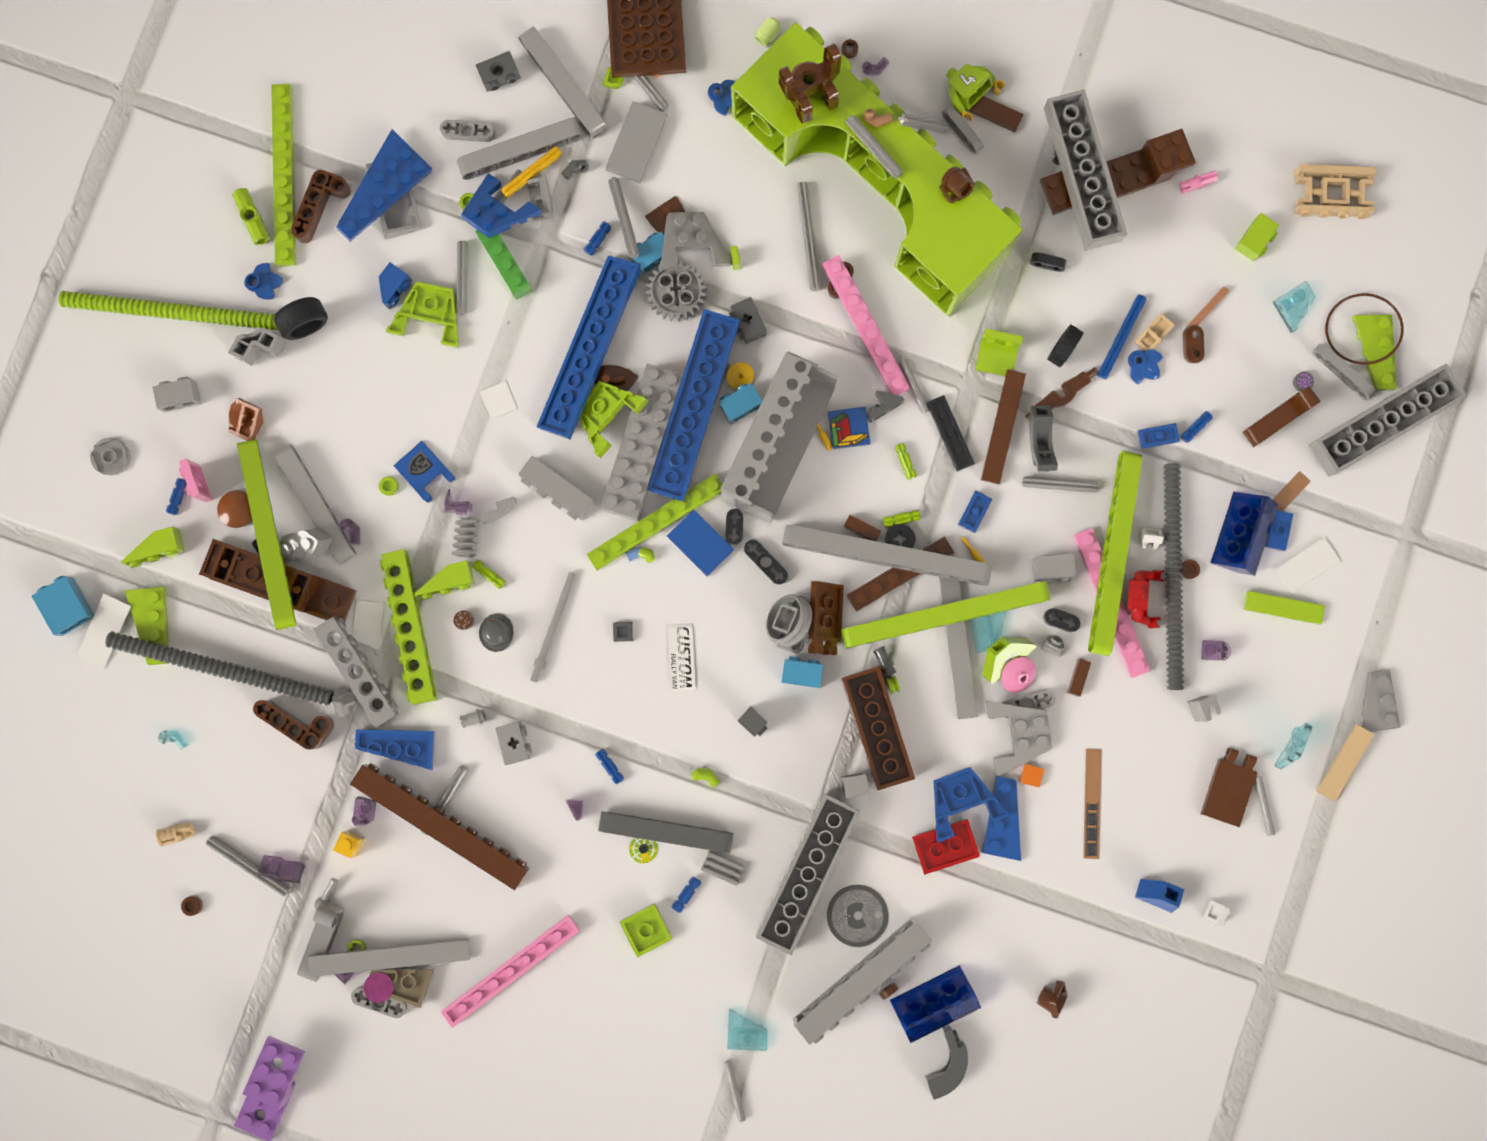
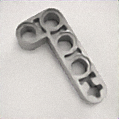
[297,902,345,982]

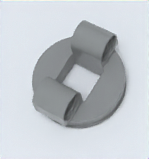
[766,594,812,654]

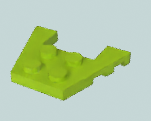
[386,281,459,349]
[579,381,649,458]

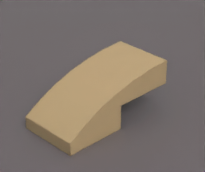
[1134,313,1175,351]

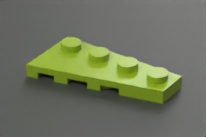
[1351,315,1397,391]
[125,587,170,665]

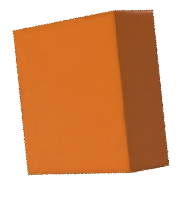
[1020,764,1044,788]

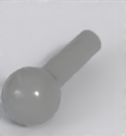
[314,878,338,910]

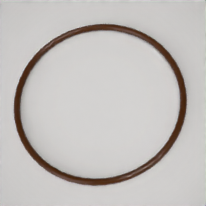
[1325,293,1404,365]

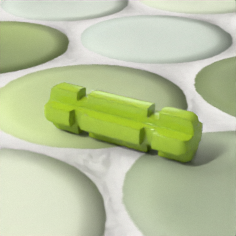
[895,443,917,480]
[883,510,921,527]
[472,560,506,589]

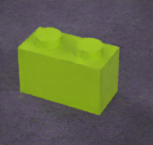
[1235,213,1279,261]

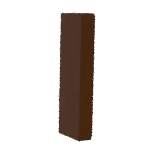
[965,96,1024,133]

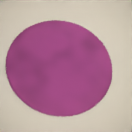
[364,972,393,1003]

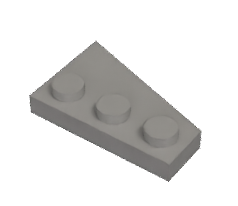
[1362,670,1401,732]

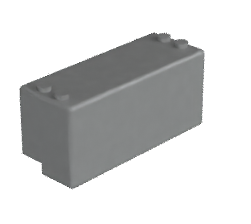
[721,352,838,524]

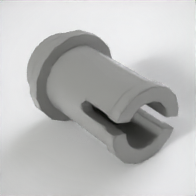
[460,709,486,728]

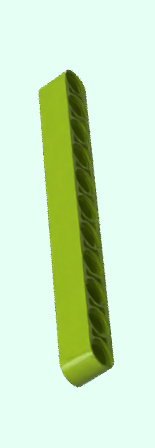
[237,439,297,631]
[1088,450,1142,657]
[841,581,1051,649]

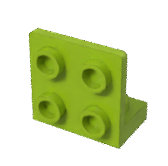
[975,328,1023,377]

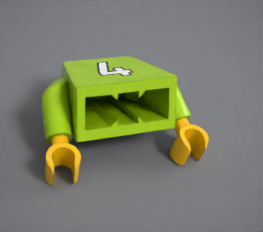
[946,64,1005,121]

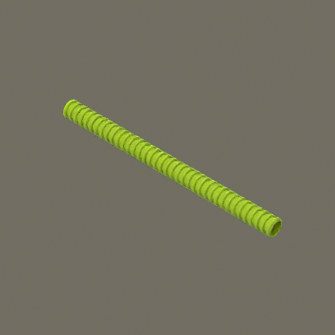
[58,290,279,331]

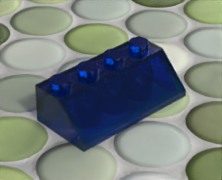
[1210,491,1278,576]
[890,965,981,1043]

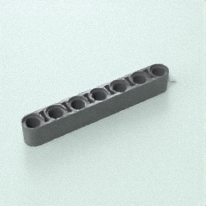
[598,811,734,853]

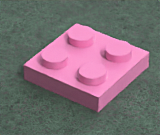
[179,459,213,502]

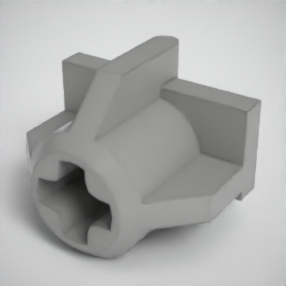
[332,686,357,717]

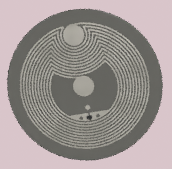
[827,885,888,947]

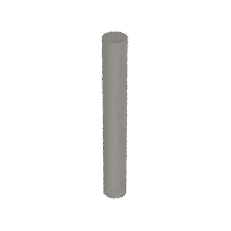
[899,359,929,413]
[1255,776,1275,836]
[724,1060,746,1122]

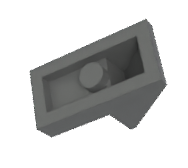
[867,391,905,423]

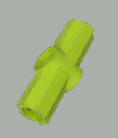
[232,188,270,246]

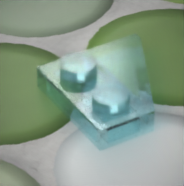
[1273,281,1316,333]
[970,611,1006,653]
[1274,723,1313,770]
[728,1009,768,1051]

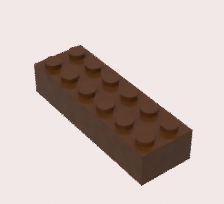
[841,666,915,791]

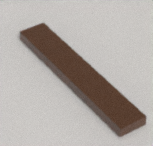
[981,369,1026,485]

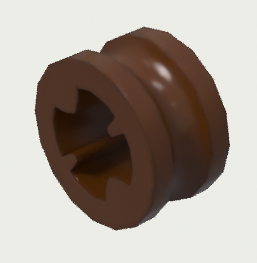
[842,39,858,58]

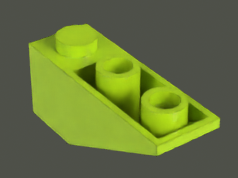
[121,526,184,568]
[414,560,475,600]

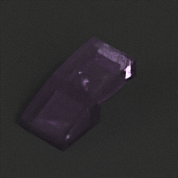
[258,855,305,883]

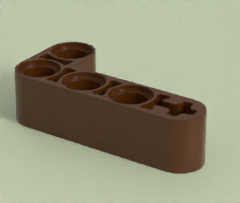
[291,170,351,243]
[1242,386,1321,447]
[253,700,334,750]

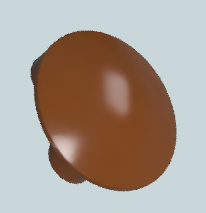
[217,490,252,528]

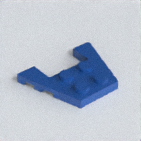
[461,174,542,238]
[933,767,1010,843]

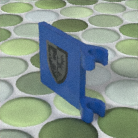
[393,441,455,503]

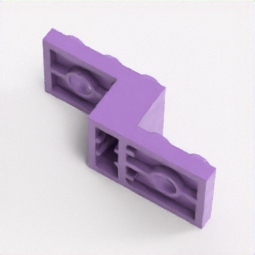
[234,1036,306,1141]

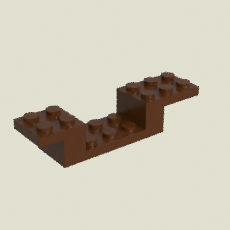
[1039,128,1196,215]
[199,539,357,622]

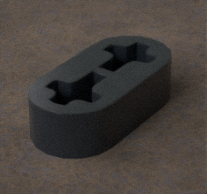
[1030,252,1067,272]
[725,508,743,545]
[1043,608,1080,632]

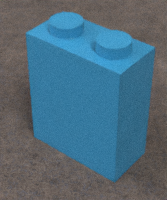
[31,576,94,636]

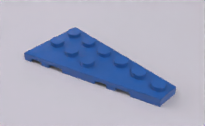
[336,129,432,242]

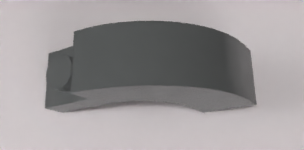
[1029,405,1058,472]
[925,1025,968,1100]

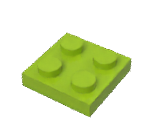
[619,903,672,958]

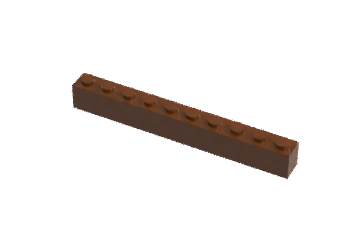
[350,763,529,891]

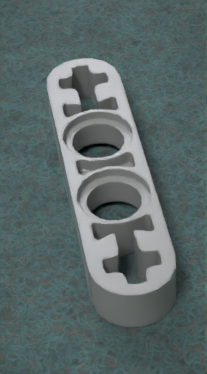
[1313,344,1376,401]

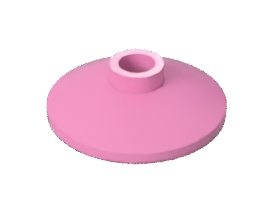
[1001,656,1036,693]

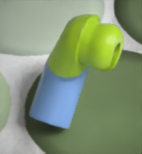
[626,546,655,563]

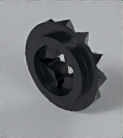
[885,524,916,548]

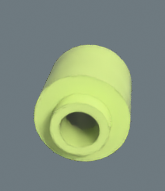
[755,17,781,47]

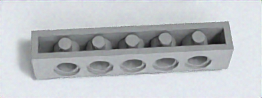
[313,616,399,728]

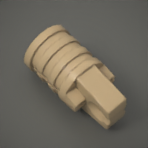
[156,823,196,847]

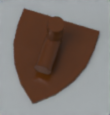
[645,195,685,235]
[595,365,638,391]

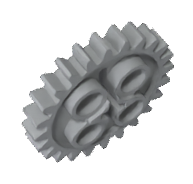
[646,260,707,322]

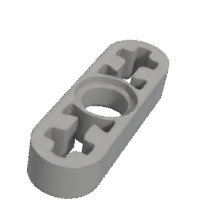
[942,106,984,154]
[440,120,495,142]
[1002,690,1055,718]
[351,986,408,1018]

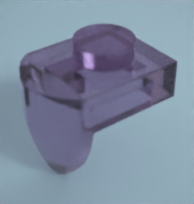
[444,489,472,516]
[1201,640,1232,661]
[351,796,376,827]

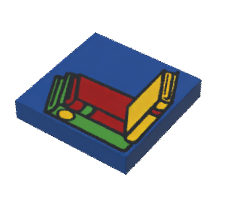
[828,407,871,449]

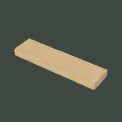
[1316,724,1375,801]

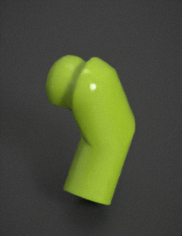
[691,767,720,788]

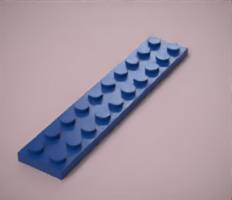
[536,255,641,440]
[647,309,740,502]

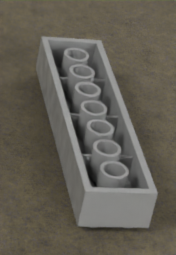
[1044,89,1127,251]
[600,363,683,522]
[1308,364,1467,477]
[756,793,860,956]
[793,917,932,1045]

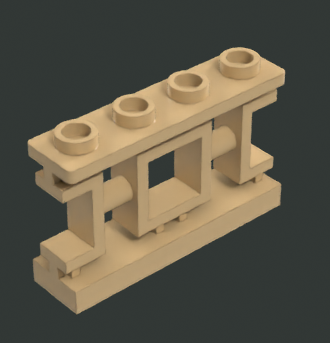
[1294,164,1376,219]

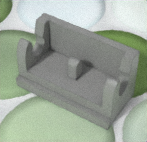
[527,176,554,221]
[1188,694,1221,722]

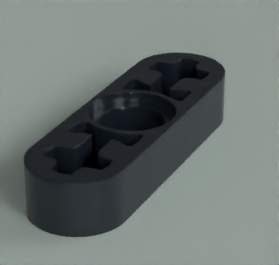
[744,539,788,585]

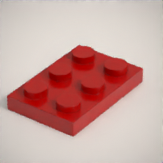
[911,819,980,875]

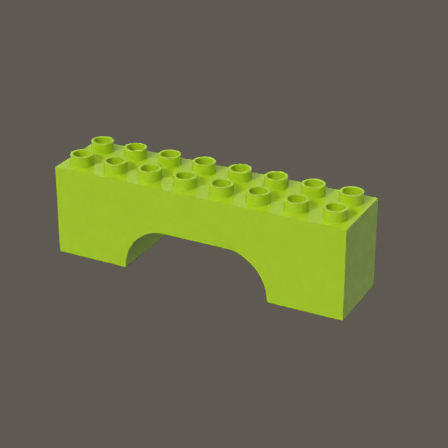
[731,22,1023,317]

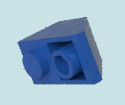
[379,262,412,310]
[1135,879,1185,913]

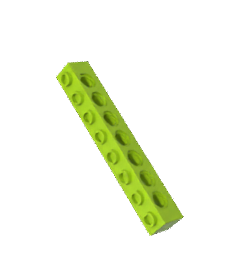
[380,549,438,705]

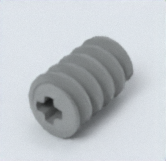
[451,517,480,558]

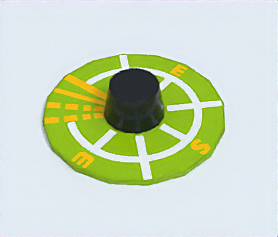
[629,838,658,864]

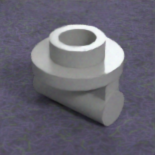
[1041,636,1065,657]

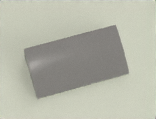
[366,163,422,239]

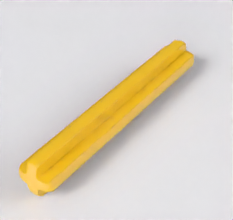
[502,146,562,198]

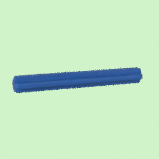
[1097,294,1147,380]

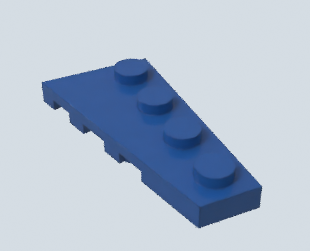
[355,729,435,770]
[982,776,1021,861]

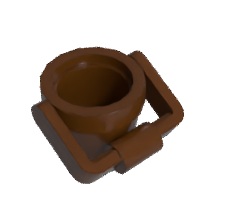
[939,166,975,203]
[1036,980,1068,1019]

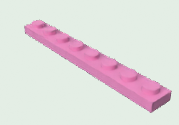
[822,255,910,395]
[1073,528,1150,678]
[441,915,580,1028]

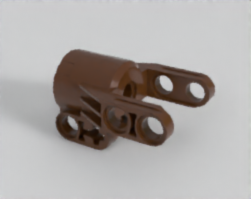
[778,43,841,124]

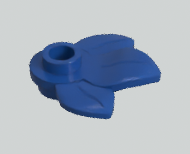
[708,80,736,116]
[244,263,283,300]
[1128,349,1163,384]

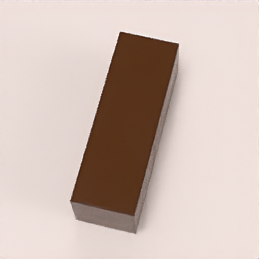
[844,515,881,541]
[1067,658,1091,697]

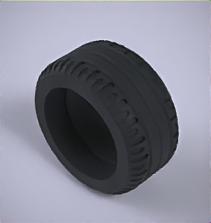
[274,297,328,340]

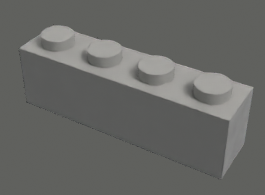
[519,456,595,521]

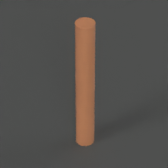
[1186,286,1229,327]

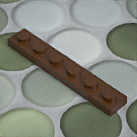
[846,536,955,612]

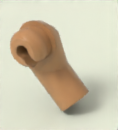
[864,108,893,127]

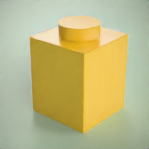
[333,831,365,858]

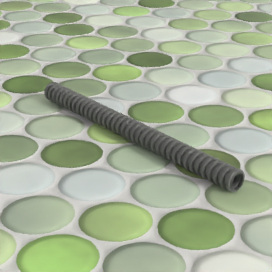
[1163,463,1185,690]
[105,631,333,706]

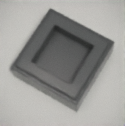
[613,622,633,642]

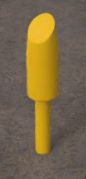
[817,424,832,451]
[961,536,985,563]

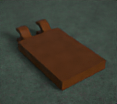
[808,581,844,655]
[1200,748,1257,828]

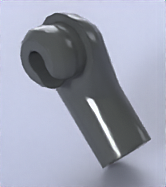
[561,160,589,180]

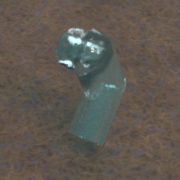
[158,730,188,750]

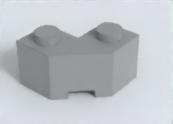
[228,328,286,366]
[280,528,333,562]

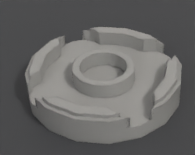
[90,438,130,476]

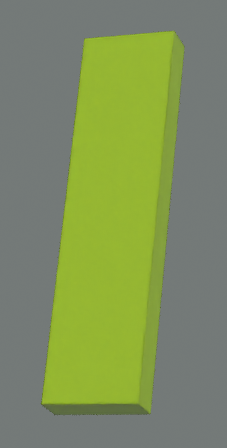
[1244,591,1325,625]

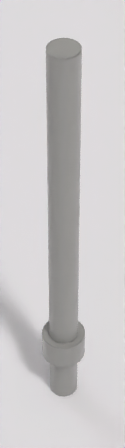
[530,572,576,683]

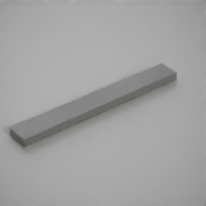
[939,577,978,719]
[308,939,470,977]

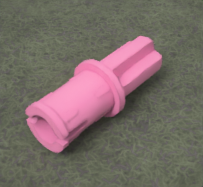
[1179,171,1218,194]

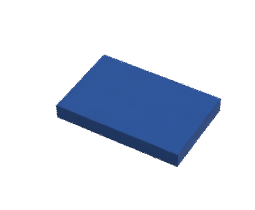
[667,509,734,577]

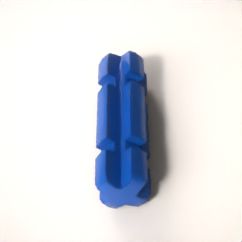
[584,221,611,256]
[1181,411,1213,443]
[166,478,187,515]
[595,749,624,784]
[672,876,701,913]

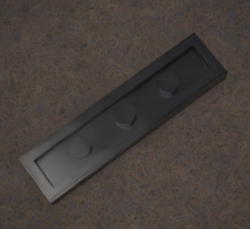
[926,395,975,472]

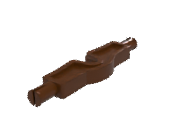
[1025,367,1099,422]

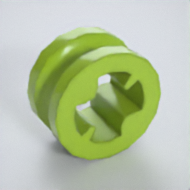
[885,675,900,695]
[347,939,366,952]

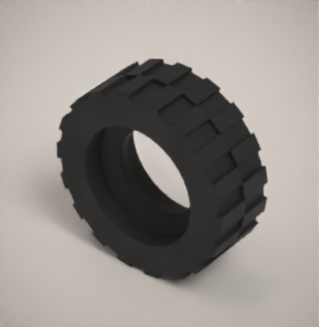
[1047,324,1084,368]

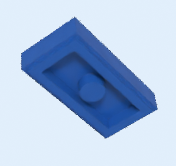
[1137,423,1180,449]
[958,490,992,533]
[1265,510,1293,551]

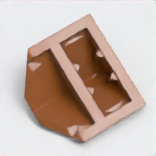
[229,398,263,441]

